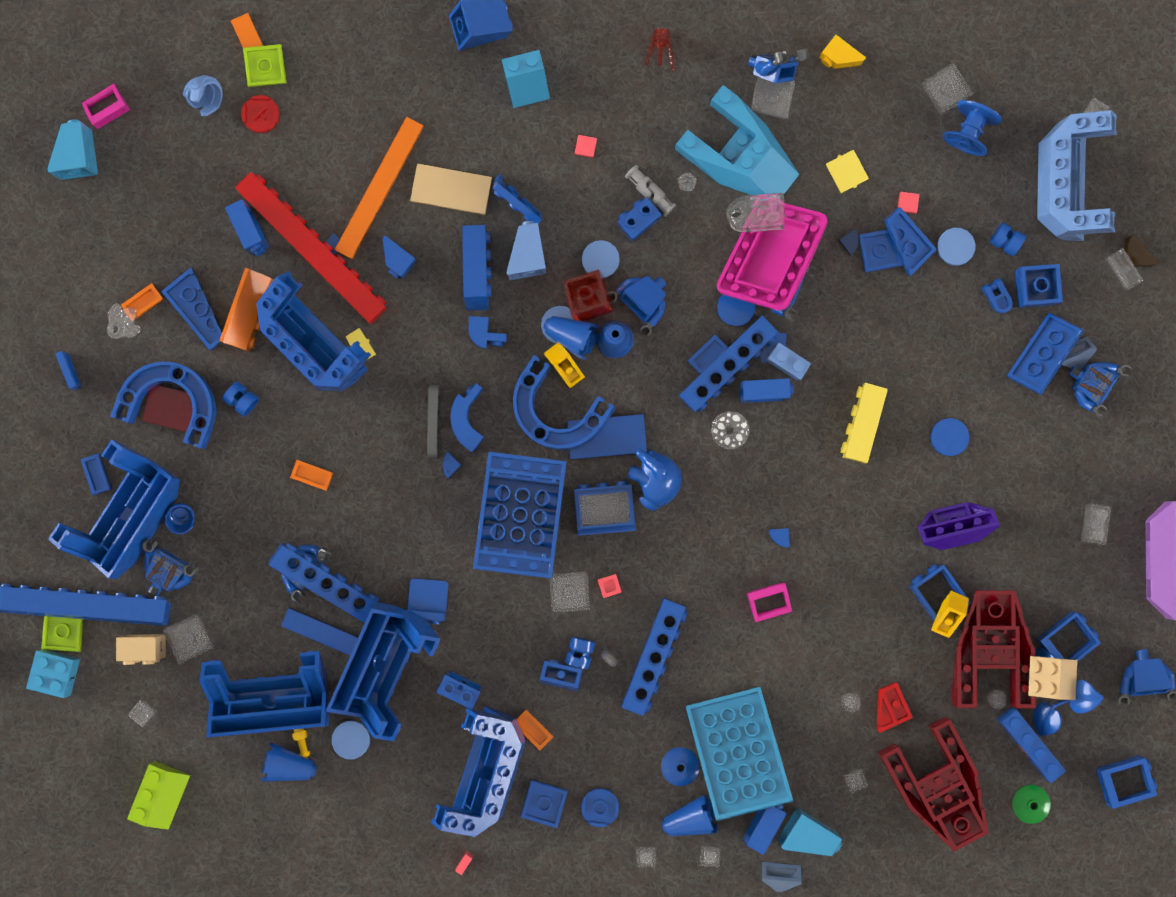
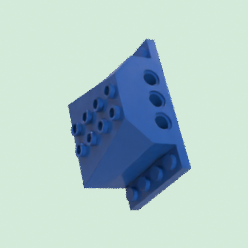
[473,452,566,579]

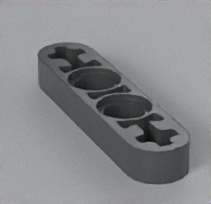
[427,384,440,459]

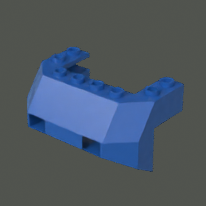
[256,271,371,392]
[48,439,180,579]
[325,602,440,741]
[200,651,329,738]
[431,706,526,837]

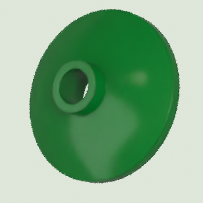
[1012,785,1051,824]

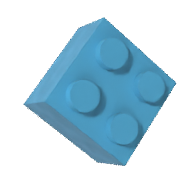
[26,649,81,698]

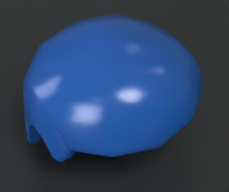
[165,503,195,534]

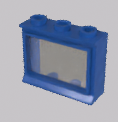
[574,481,636,536]

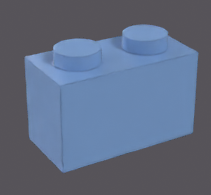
[765,343,811,381]

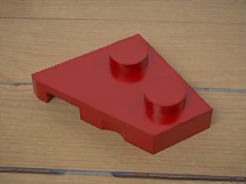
[877,682,913,733]

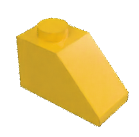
[820,35,866,69]
[544,343,585,388]
[931,591,969,638]

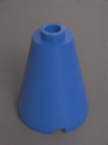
[544,316,599,360]
[596,320,634,358]
[261,742,317,782]
[662,795,718,836]

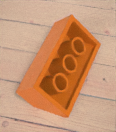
[219,268,273,352]

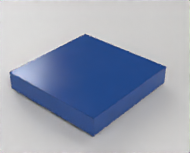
[858,230,903,273]
[520,779,568,828]

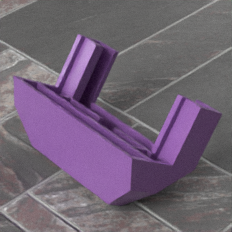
[1146,501,1176,620]

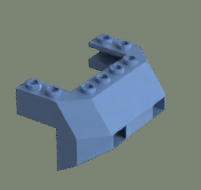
[1037,110,1117,241]

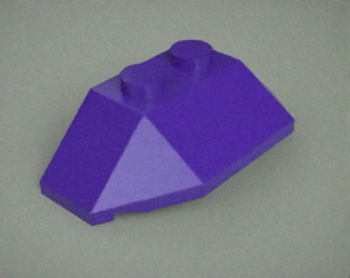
[918,502,1000,550]

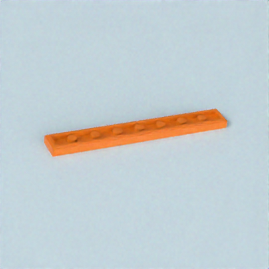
[335,117,424,259]

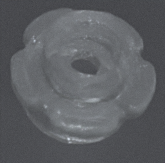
[678,173,697,191]

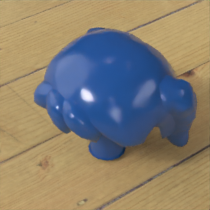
[628,449,682,511]

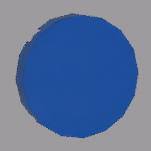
[717,294,755,326]
[930,418,969,456]
[581,788,619,827]

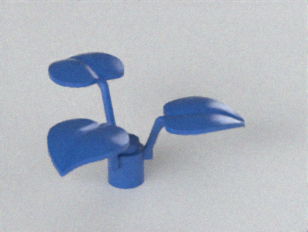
[1033,647,1104,736]

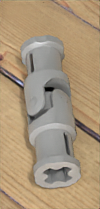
[625,165,676,217]

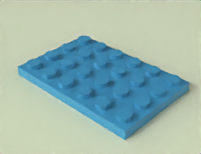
[686,687,793,821]

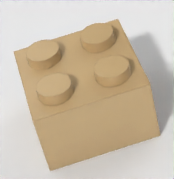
[116,634,166,665]
[1028,656,1077,700]

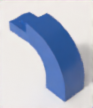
[451,383,484,453]

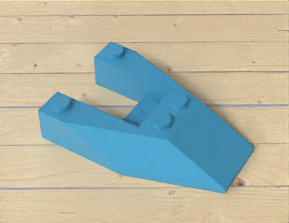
[675,85,799,201]

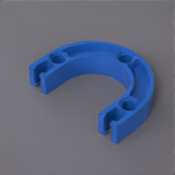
[513,355,616,450]
[110,362,217,449]

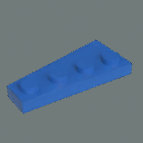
[161,267,223,351]

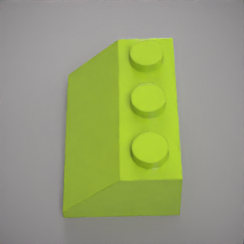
[127,761,190,830]

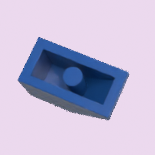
[383,236,417,279]

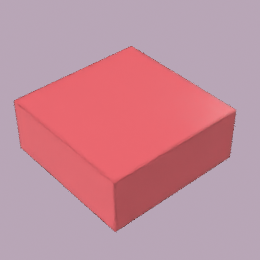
[575,135,597,158]
[898,192,920,214]
[598,574,621,598]
[455,851,473,875]

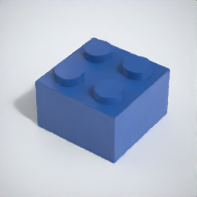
[1015,264,1063,308]

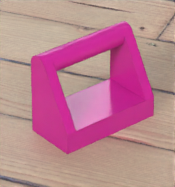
[82,84,130,129]
[746,582,792,623]

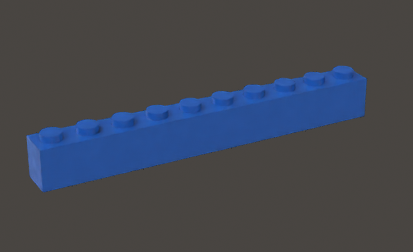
[0,584,171,626]

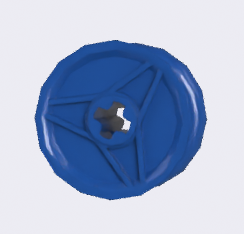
[942,100,1002,156]

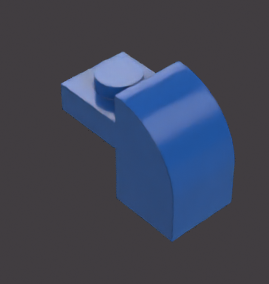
[468,316,507,350]

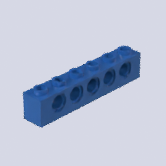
[678,315,778,413]
[269,542,379,623]
[621,598,688,716]

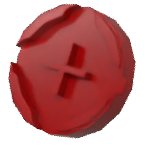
[241,95,280,133]

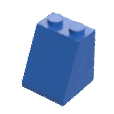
[449,0,513,51]

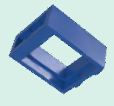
[225,199,269,256]
[739,378,794,403]
[909,563,971,621]
[1035,611,1101,662]
[436,670,483,709]
[1096,755,1158,809]
[743,804,787,855]

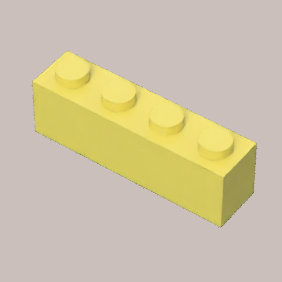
[841,383,888,464]

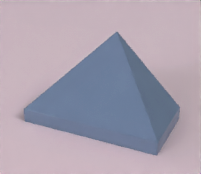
[1062,337,1097,369]
[762,862,801,892]

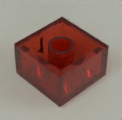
[563,269,613,321]

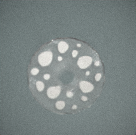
[711,411,749,449]

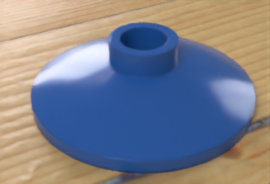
[661,747,699,786]

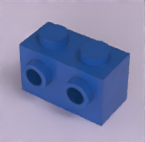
[617,197,662,242]
[540,660,582,692]

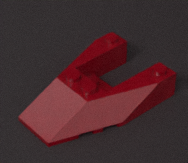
[952,590,1036,708]
[877,717,989,852]

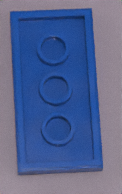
[1007,313,1083,395]
[567,414,647,459]

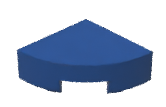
[443,452,462,479]
[769,528,790,547]

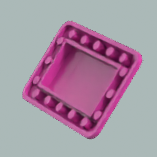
[717,198,827,310]

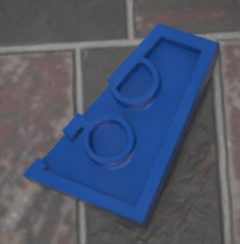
[493,173,543,224]
[884,207,937,276]

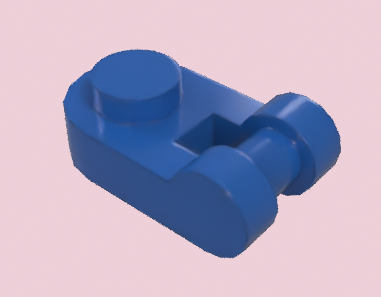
[981,278,1013,314]

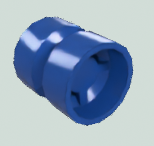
[989,222,1026,257]
[222,381,260,417]
[565,636,595,669]

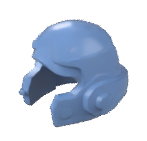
[183,75,223,116]

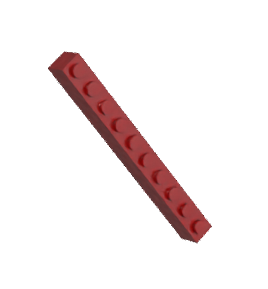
[235,172,387,325]

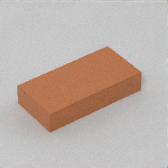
[231,13,263,48]
[121,283,164,321]
[290,460,333,491]
[516,709,554,750]

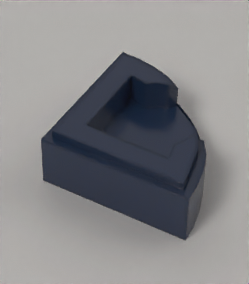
[839,229,859,256]

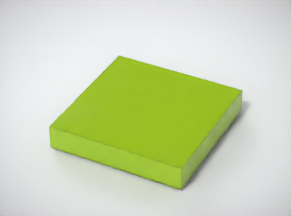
[243,44,286,87]
[41,616,84,652]

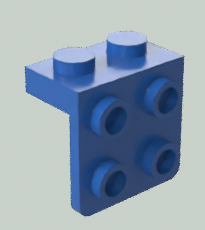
[406,578,449,624]

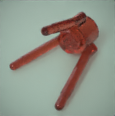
[645,28,675,72]

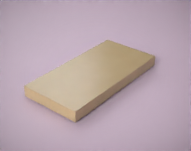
[410,164,492,215]

